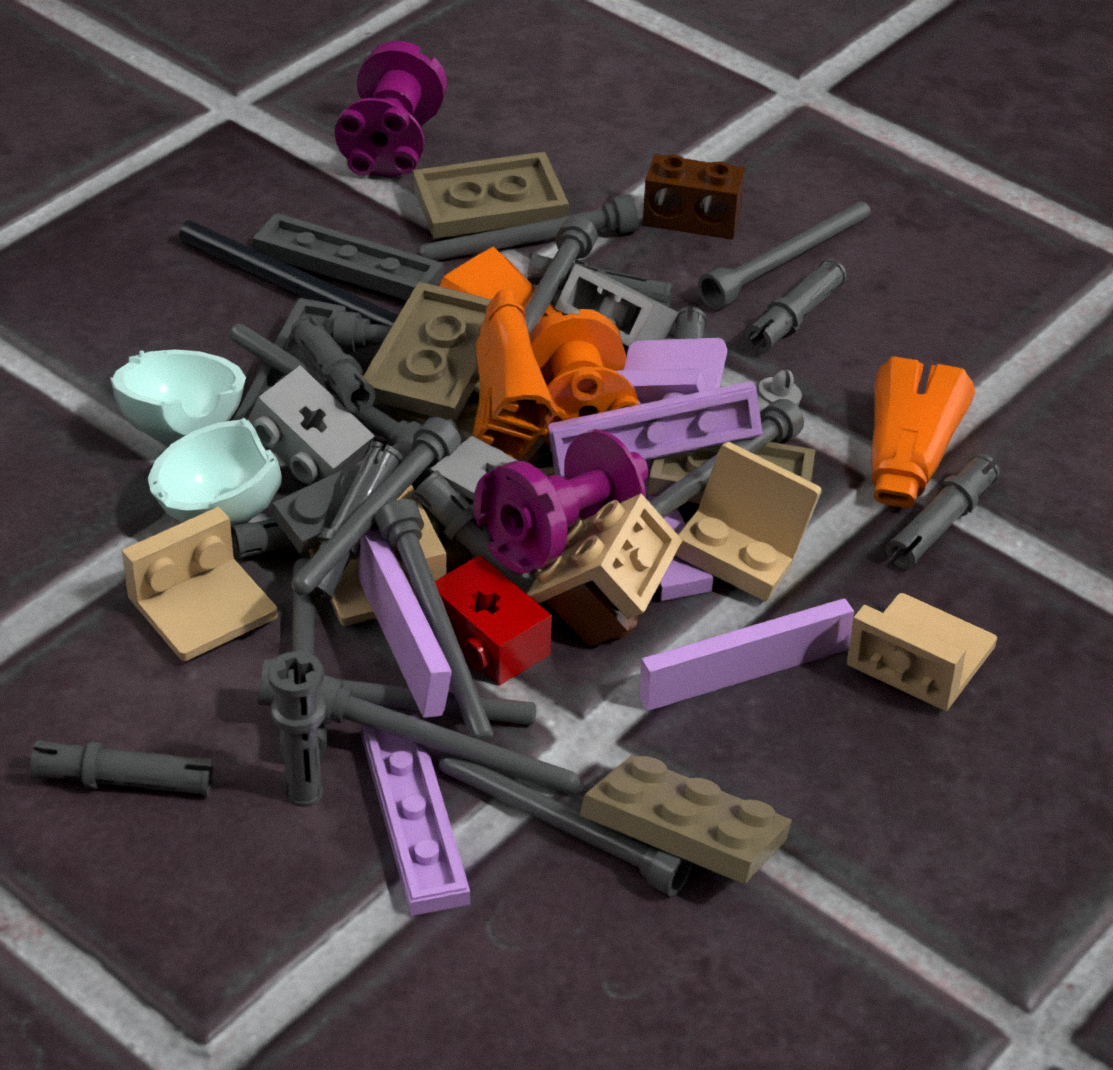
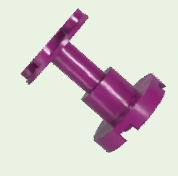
[334,41,447,177]
[474,429,648,574]

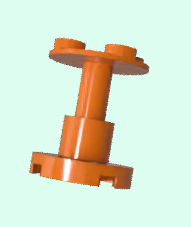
[529,309,640,446]

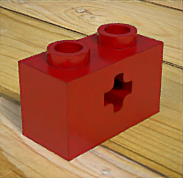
[435,555,552,686]

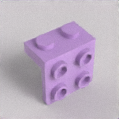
[616,338,727,404]

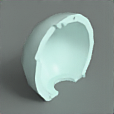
[110,349,246,444]
[148,418,282,527]

